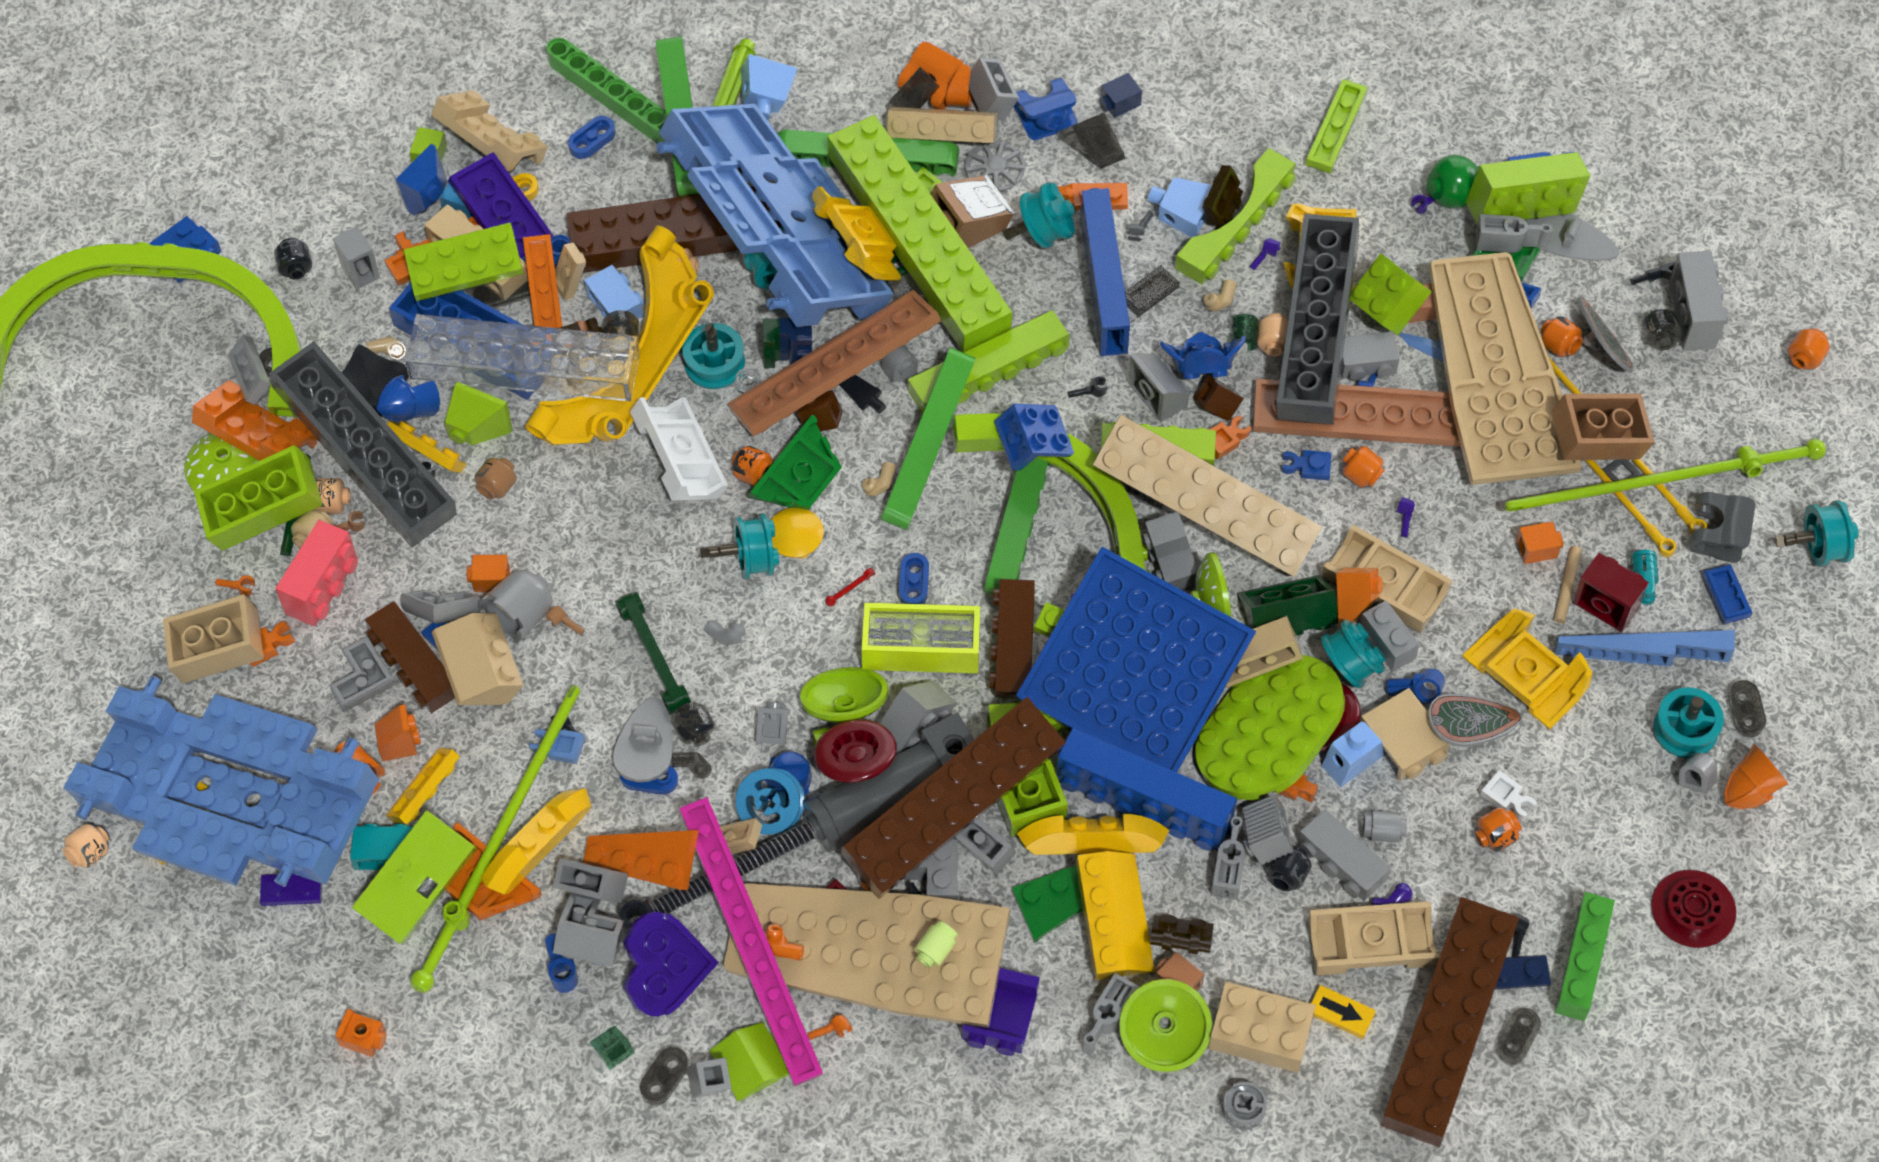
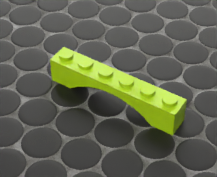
[1175,148,1296,285]

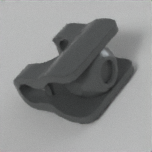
[1689,492,1755,563]

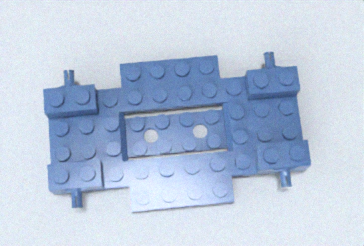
[656,104,894,327]
[63,676,379,887]

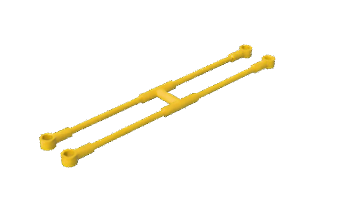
[1548,356,1707,557]

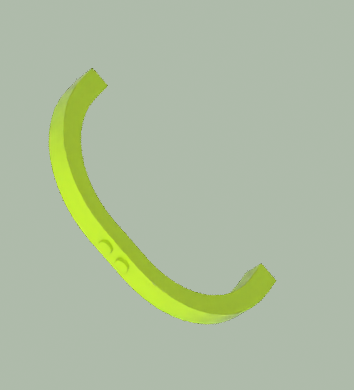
[0,242,302,417]
[952,413,1150,732]

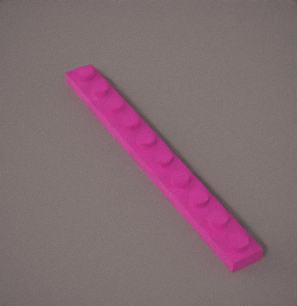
[679,797,823,1087]

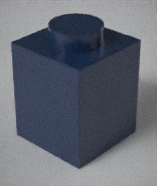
[1099,73,1142,118]

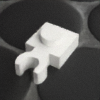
[1480,770,1537,821]

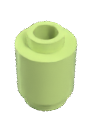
[914,921,958,968]

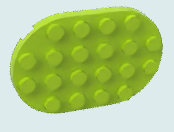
[1196,655,1345,800]

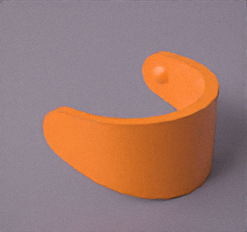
[946,65,973,108]

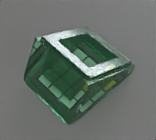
[589,1025,635,1070]

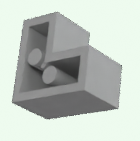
[1143,511,1198,591]
[880,680,957,755]
[903,840,958,900]
[553,892,624,967]

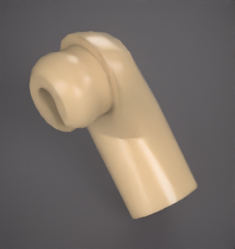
[1203,280,1237,312]
[366,336,406,359]
[862,462,896,496]

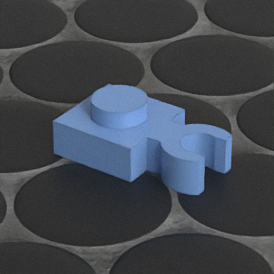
[529,729,586,764]

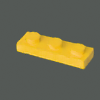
[387,421,467,473]
[385,748,460,825]

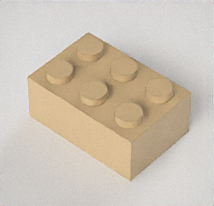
[163,594,264,683]
[1209,982,1316,1073]

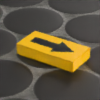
[1311,985,1376,1039]

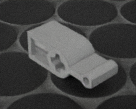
[1475,214,1552,253]
[1211,816,1245,900]
[1083,973,1139,1055]

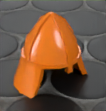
[1724,743,1788,809]

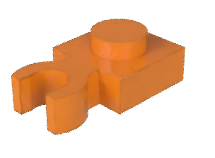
[1209,416,1252,460]
[249,622,295,667]

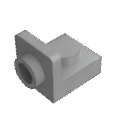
[756,702,790,745]

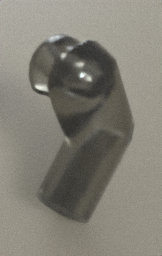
[672,752,712,779]

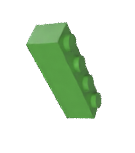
[1555,892,1615,1021]

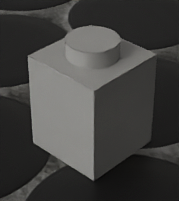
[687,1058,731,1098]

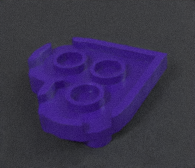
[623,911,719,1017]

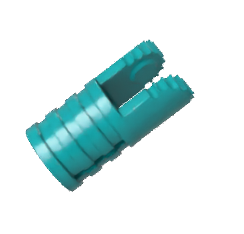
[1631,550,1659,606]

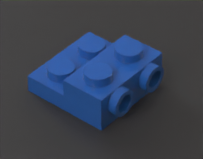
[149,216,222,283]

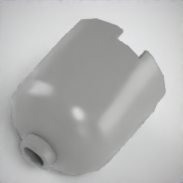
[478,570,552,643]

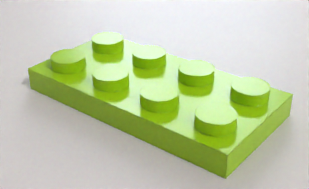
[404,222,524,301]

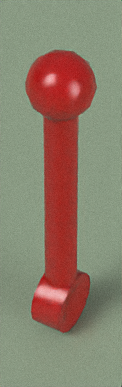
[825,568,875,606]

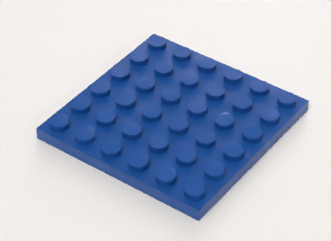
[1015,547,1256,773]

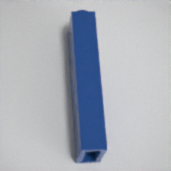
[1080,188,1130,356]

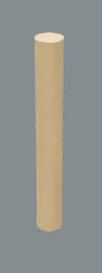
[1554,546,1582,624]

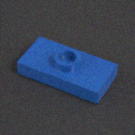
[1702,564,1753,624]

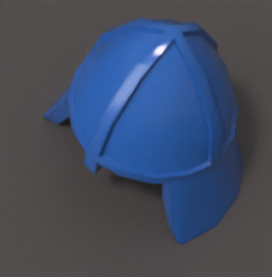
[376,375,440,421]

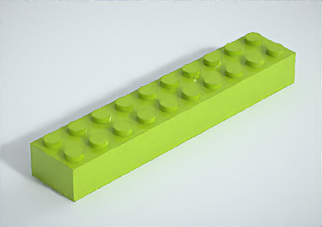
[828,114,1012,352]

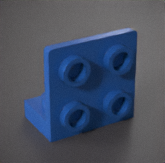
[994,403,1074,471]

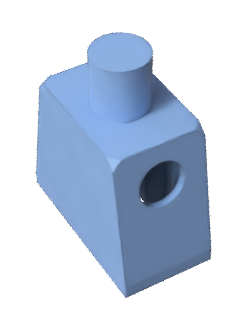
[741,54,797,120]
[1148,178,1212,237]
[1322,722,1383,787]

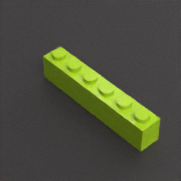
[908,310,1069,414]

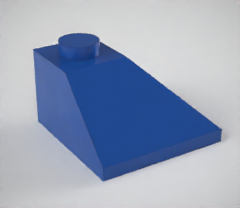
[396,144,448,215]

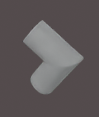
[400,590,481,624]
[329,636,395,712]

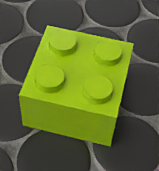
[1351,253,1432,336]
[998,759,1068,837]

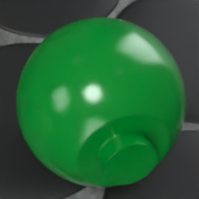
[1426,155,1479,209]

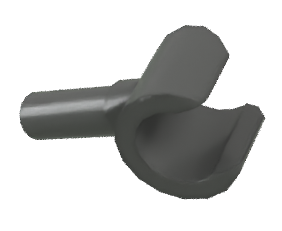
[1128,211,1154,242]

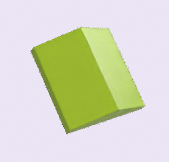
[709,1022,789,1102]

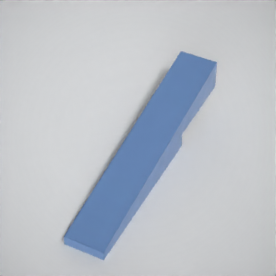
[1554,630,1735,667]

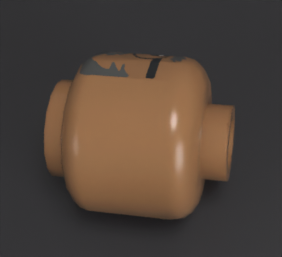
[474,457,517,500]

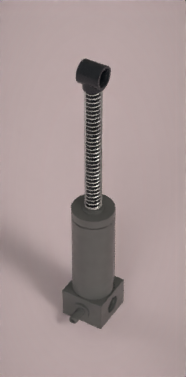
[620,712,975,935]

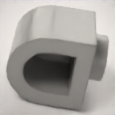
[882,345,918,382]
[1679,753,1717,794]

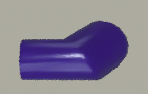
[1372,883,1413,905]

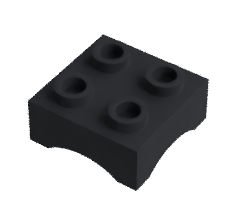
[342,344,409,417]

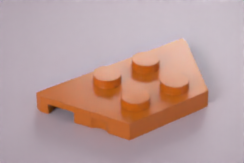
[437,822,542,921]

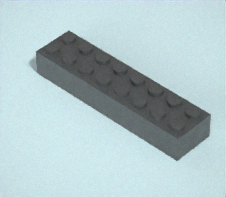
[1276,214,1359,424]
[269,341,457,548]

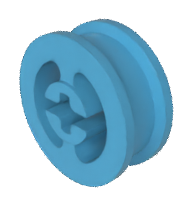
[736,768,805,834]

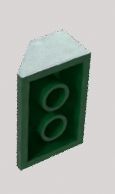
[1237,575,1338,636]

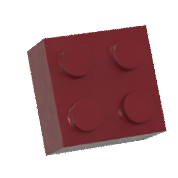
[1572,553,1649,633]

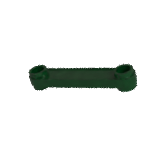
[615,592,692,715]

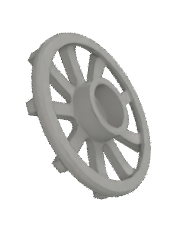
[965,140,1025,192]

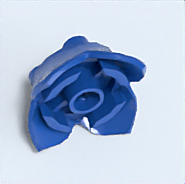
[1160,332,1246,379]

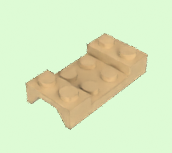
[431,90,548,172]
[1322,525,1452,633]
[1308,901,1440,976]

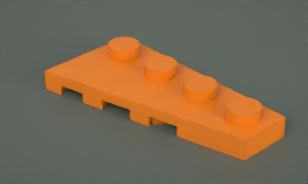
[583,830,699,890]

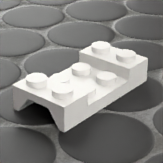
[630,397,728,501]

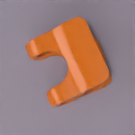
[898,42,964,110]

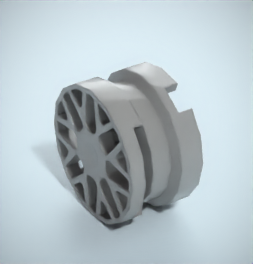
[1222,1082,1267,1130]

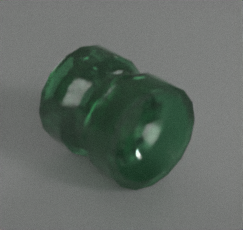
[1230,314,1259,351]

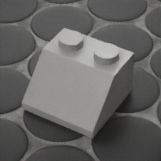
[1128,353,1190,422]

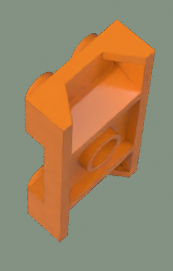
[192,380,317,461]

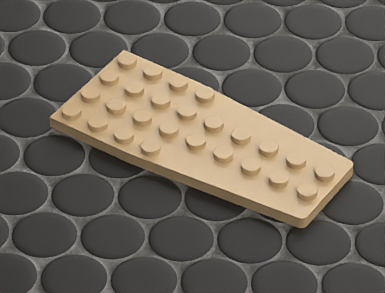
[1429,252,1582,485]
[724,883,1011,1028]

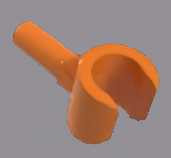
[215,576,255,596]
[808,1015,853,1040]

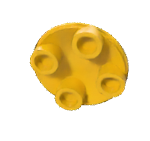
[771,508,824,559]

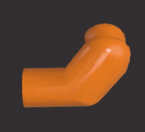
[765,924,804,961]

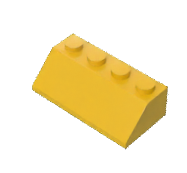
[1075,851,1155,980]

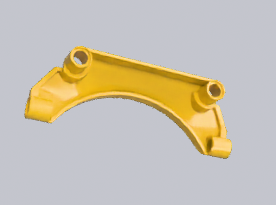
[525,225,714,445]

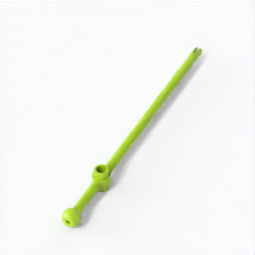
[1505,439,1826,512]
[410,685,580,993]

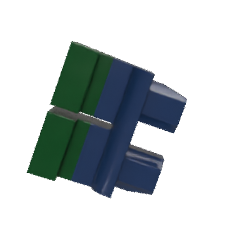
[763,318,812,369]

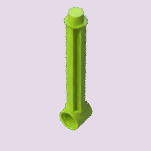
[713,38,756,106]

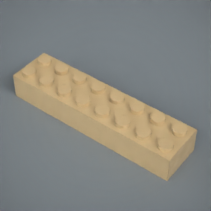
[1093,415,1322,577]

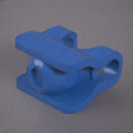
[1014,78,1078,141]

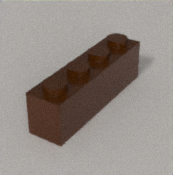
[990,579,1035,699]
[365,601,455,714]

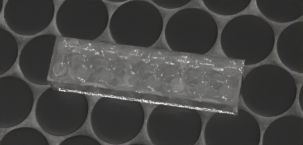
[405,314,640,401]

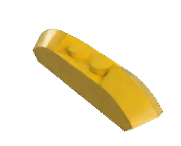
[481,788,592,894]
[1017,814,1170,855]

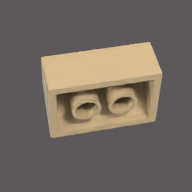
[432,613,524,705]

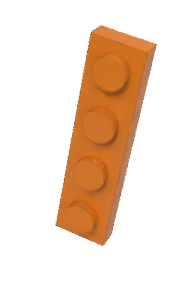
[523,234,563,341]

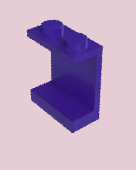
[962,968,1040,1056]

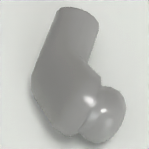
[704,620,745,645]

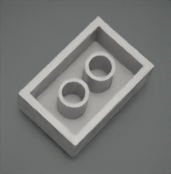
[1669,251,1729,351]

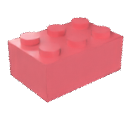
[275,520,358,627]

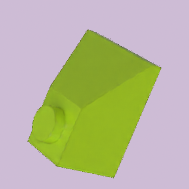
[445,382,513,445]

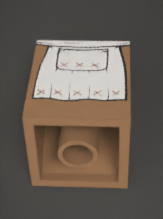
[931,175,1014,248]

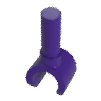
[1411,194,1434,214]
[1249,238,1281,270]
[1396,497,1415,538]

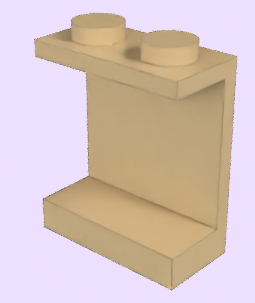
[1360,688,1450,781]

